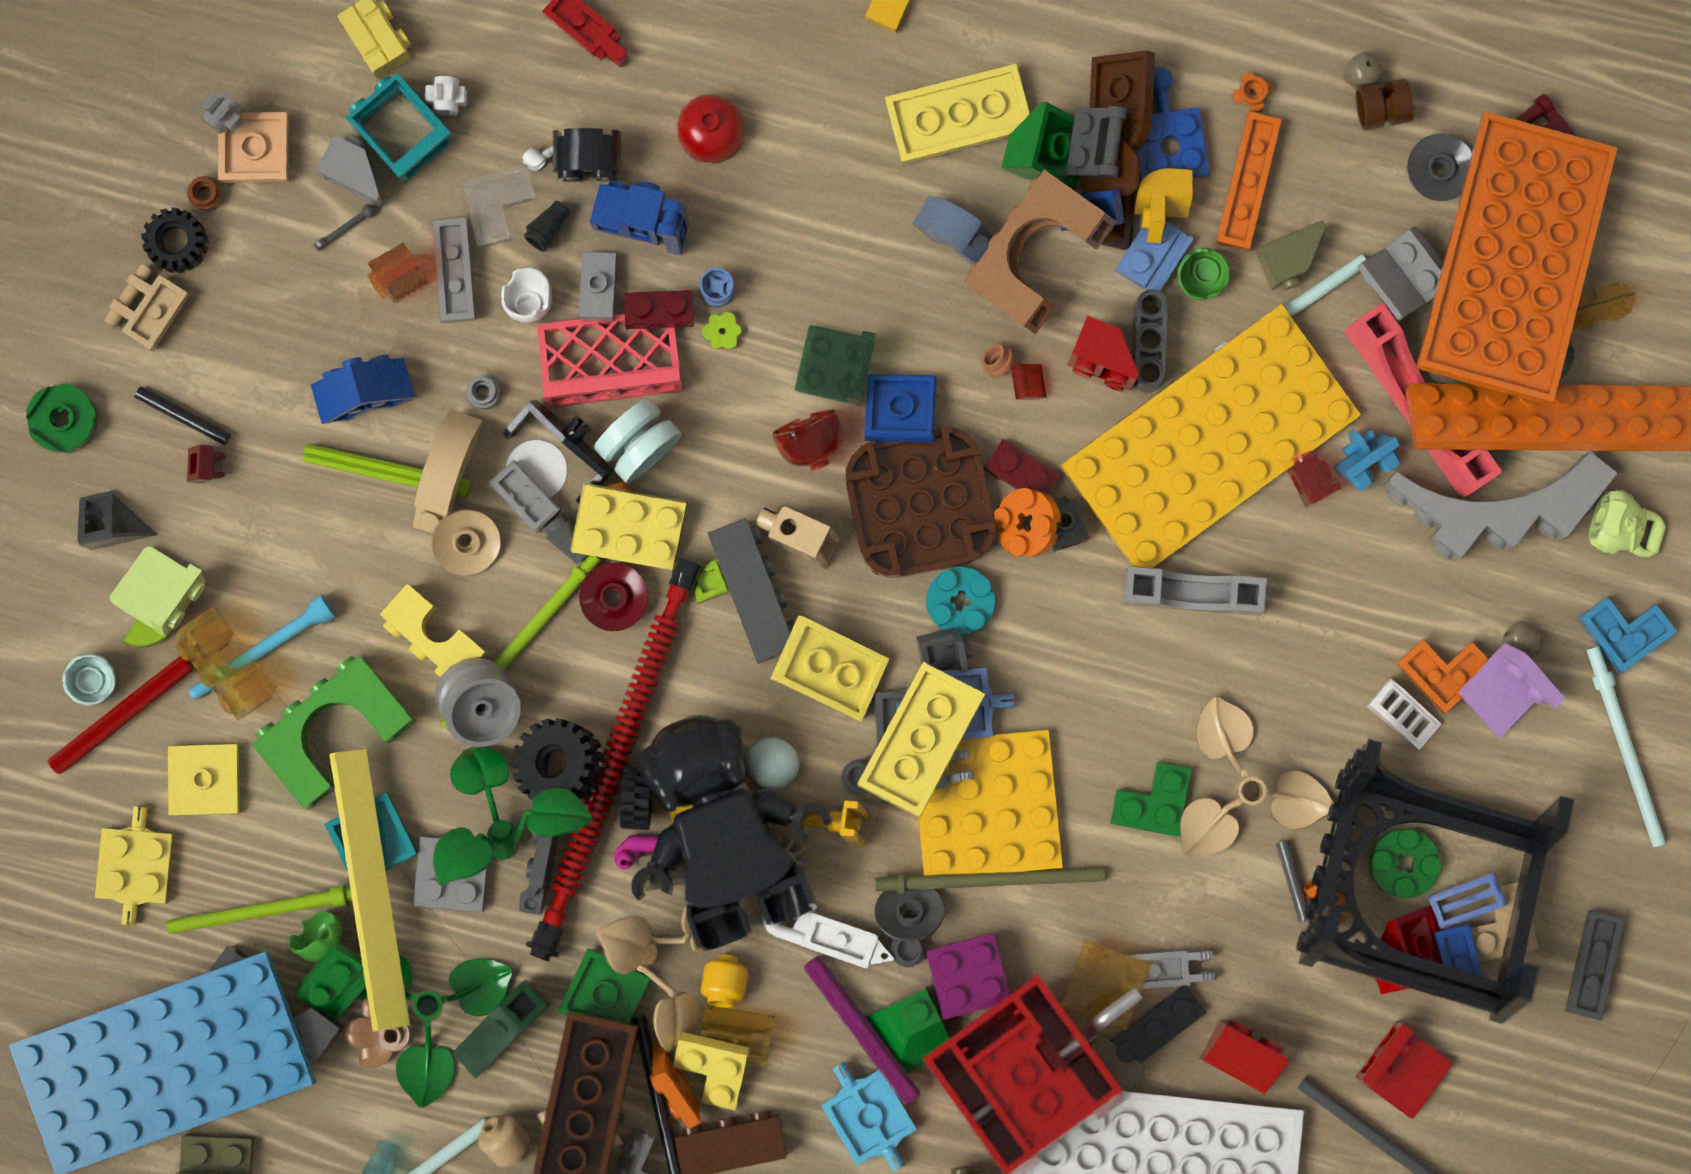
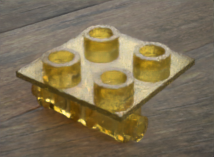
[1061,939,1151,1030]

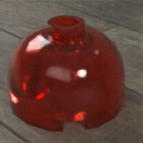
[772,409,842,471]

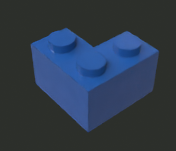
[590,181,666,245]
[311,354,415,424]

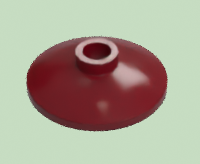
[579,563,648,631]

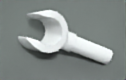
[523,146,553,172]

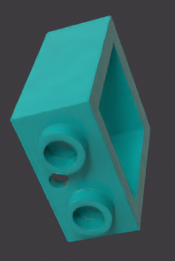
[345,73,455,184]

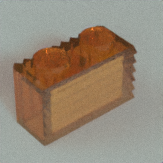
[367,242,428,303]

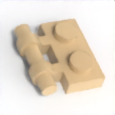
[104,264,190,352]

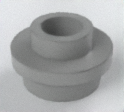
[466,375,500,409]

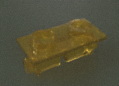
[1572,282,1635,330]

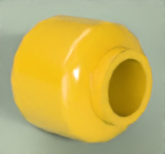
[700,954,749,1008]

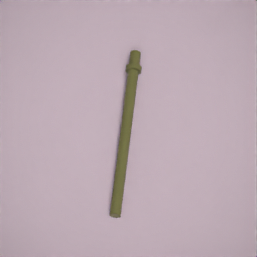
[875,867,1105,894]

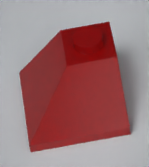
[1374,906,1442,995]

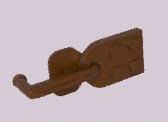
[1081,50,1155,250]

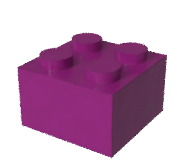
[925,933,1010,1020]

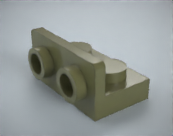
[175,1135,254,1174]

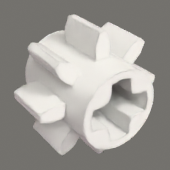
[425,76,467,116]

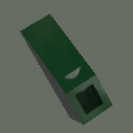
[452,979,551,1078]

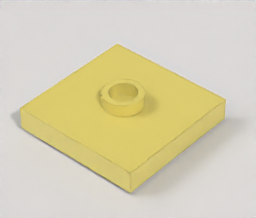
[168,744,240,816]

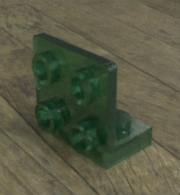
[795,325,876,406]

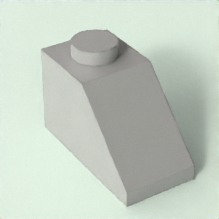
[316,135,384,208]

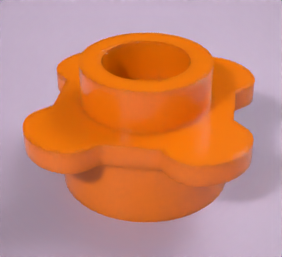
[1233,72,1273,112]

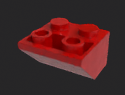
[1067,316,1139,392]
[1199,1020,1290,1094]

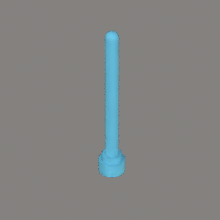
[189,594,336,699]

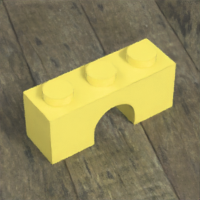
[380,583,489,677]

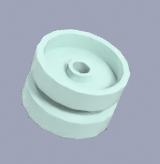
[594,397,682,484]

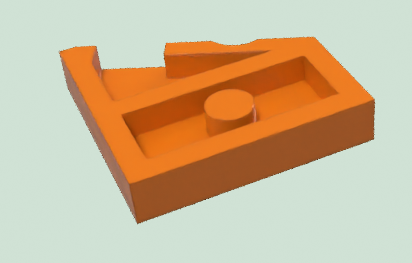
[650,1039,701,1129]

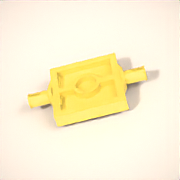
[95,806,174,925]

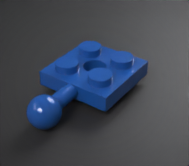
[1137,66,1210,183]

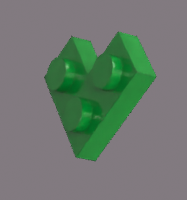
[1110,762,1191,837]

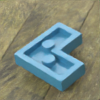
[1578,597,1677,674]

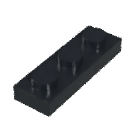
[1111,986,1206,1063]

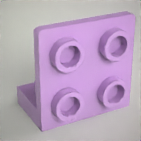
[1459,643,1565,737]

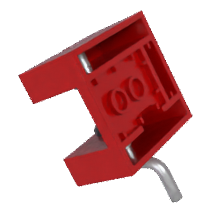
[923,975,1143,1174]

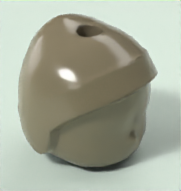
[1344,52,1382,89]
[1502,621,1542,657]

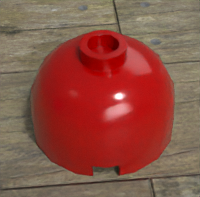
[677,94,744,164]

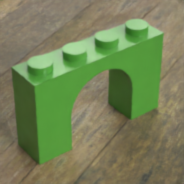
[251,656,416,809]

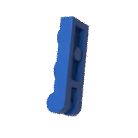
[656,199,689,256]

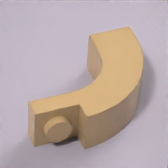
[412,409,482,534]

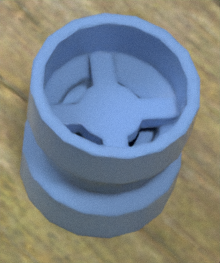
[700,268,735,307]

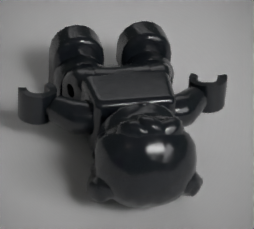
[631,715,833,951]

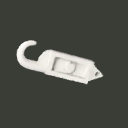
[761,912,894,969]

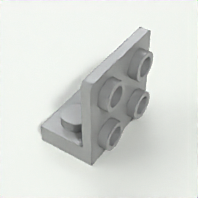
[1358,226,1443,320]

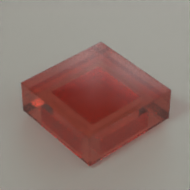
[1010,364,1047,400]

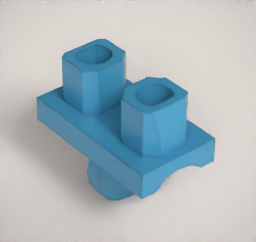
[1333,429,1401,491]

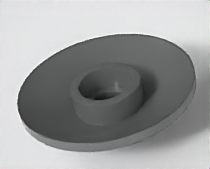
[1407,133,1472,201]
[875,889,944,941]

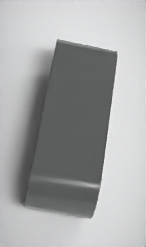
[1132,289,1167,393]

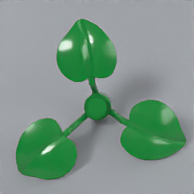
[433,746,592,886]
[360,954,512,1108]

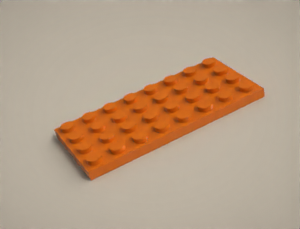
[1416,111,1617,406]

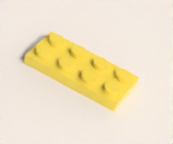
[885,64,1030,165]
[858,662,985,818]

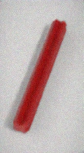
[47,656,193,774]

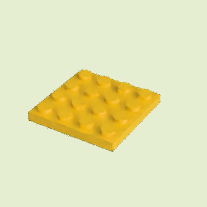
[918,730,1063,875]

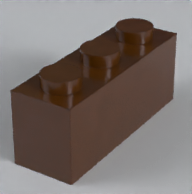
[675,1110,787,1174]

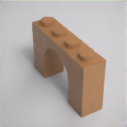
[964,170,1117,334]

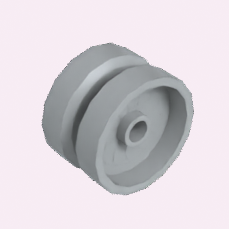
[435,657,521,747]

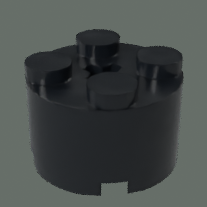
[553,128,621,182]

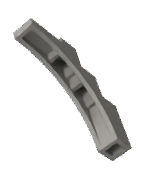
[1382,452,1618,561]

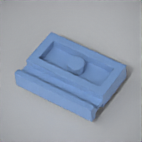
[1115,220,1194,291]

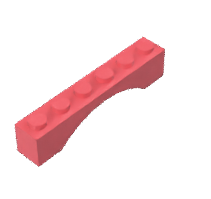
[1344,303,1502,499]

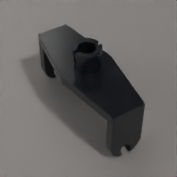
[503,399,614,504]

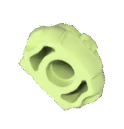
[1588,489,1666,558]

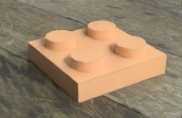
[218,112,289,183]

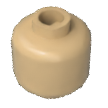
[478,1114,530,1167]

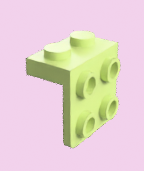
[110,547,205,638]

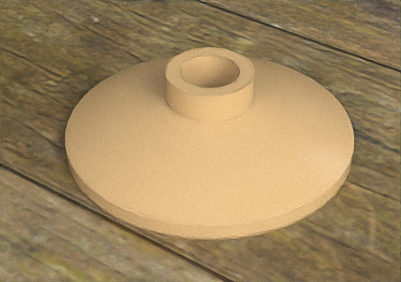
[431,509,501,576]

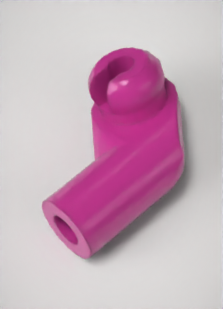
[614,834,658,870]

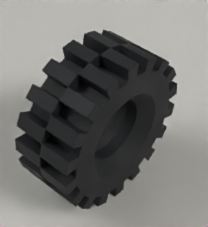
[511,718,605,800]

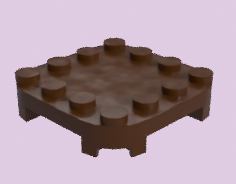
[846,427,996,578]

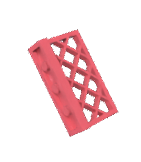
[537,313,683,408]

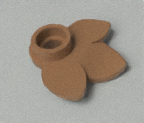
[342,999,411,1068]

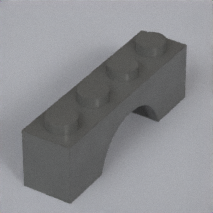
[209,945,344,1063]

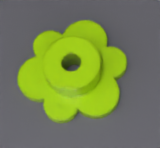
[702,312,742,350]

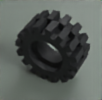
[141,207,208,273]
[620,766,653,830]

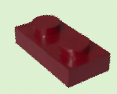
[624,290,694,330]
[984,439,1060,494]

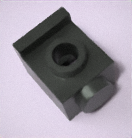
[1053,496,1089,552]

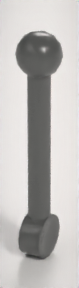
[314,204,375,251]

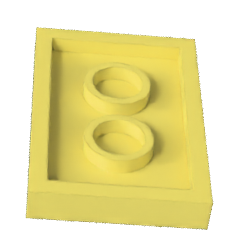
[570,483,686,570]
[770,615,889,722]

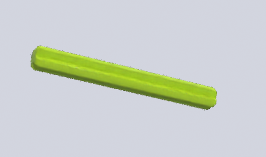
[302,444,470,498]

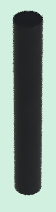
[134,386,231,446]

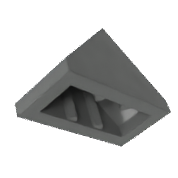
[77,491,158,550]

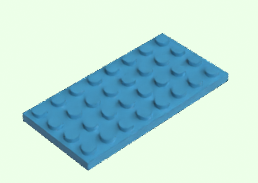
[9,950,316,1174]

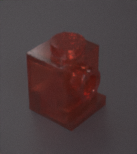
[1287,451,1341,508]

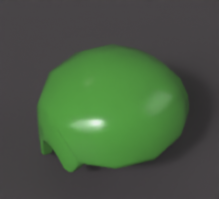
[1178,247,1230,301]
[289,910,344,962]

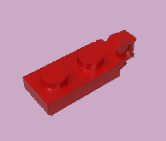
[542,0,629,67]

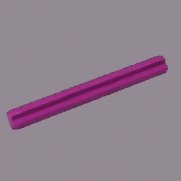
[804,956,921,1105]

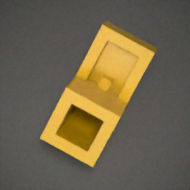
[1134,168,1193,243]

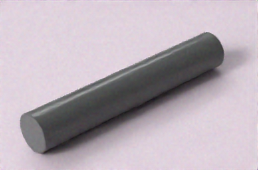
[1276,840,1309,922]

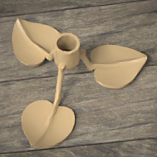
[1180,697,1332,857]
[596,903,704,1053]

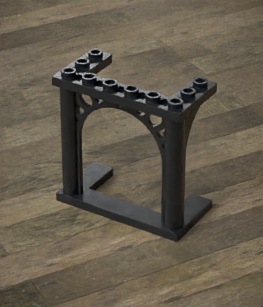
[1296,739,1574,1024]

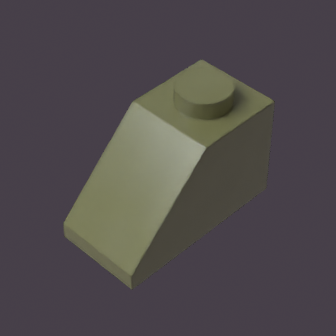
[1256,220,1326,291]

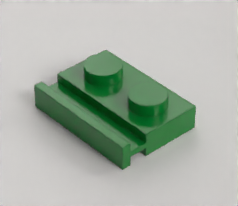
[294,941,366,1020]

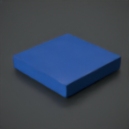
[864,374,937,443]

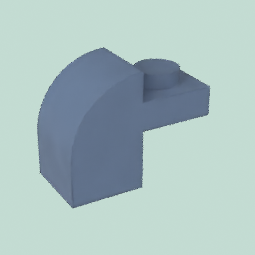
[912,195,993,265]

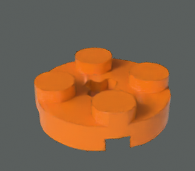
[993,488,1061,557]

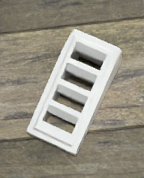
[1365,678,1441,750]

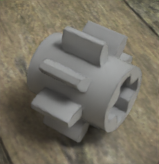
[200,92,243,135]

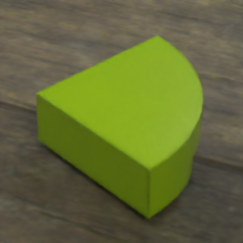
[695,559,730,604]
[123,620,172,648]

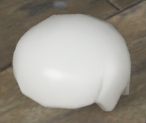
[501,267,552,324]

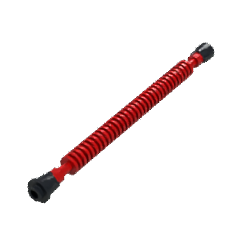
[526,557,703,962]

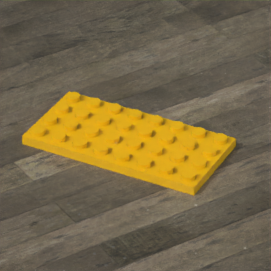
[1060,304,1361,568]

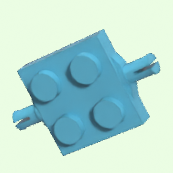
[821,1062,917,1173]

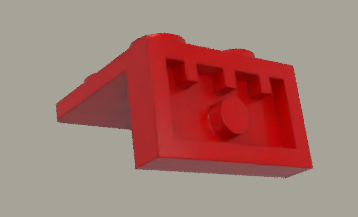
[1355,1021,1452,1119]

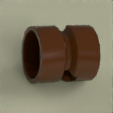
[1356,78,1414,131]

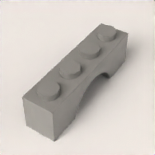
[1122,566,1267,616]

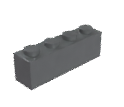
[708,518,794,664]

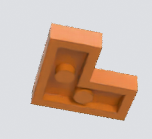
[1396,640,1489,714]

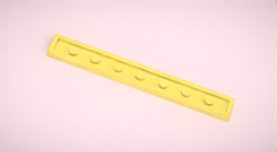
[330,749,410,1032]

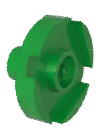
[26,384,98,453]
[1369,829,1441,898]

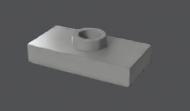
[578,252,617,321]
[489,460,561,534]

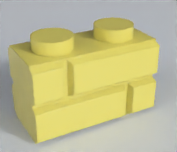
[337,0,412,79]

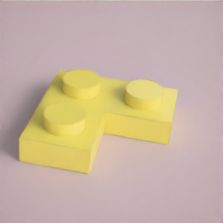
[673,1031,749,1111]

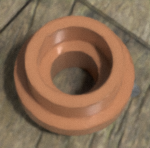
[981,344,1015,378]

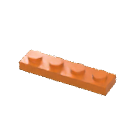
[1215,111,1282,252]

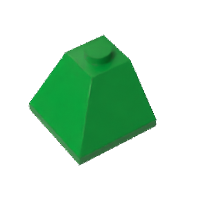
[1001,102,1078,189]
[865,987,950,1074]

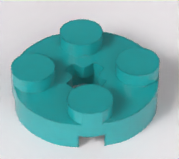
[926,567,995,636]

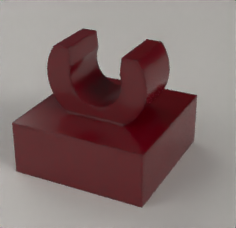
[187,445,226,483]

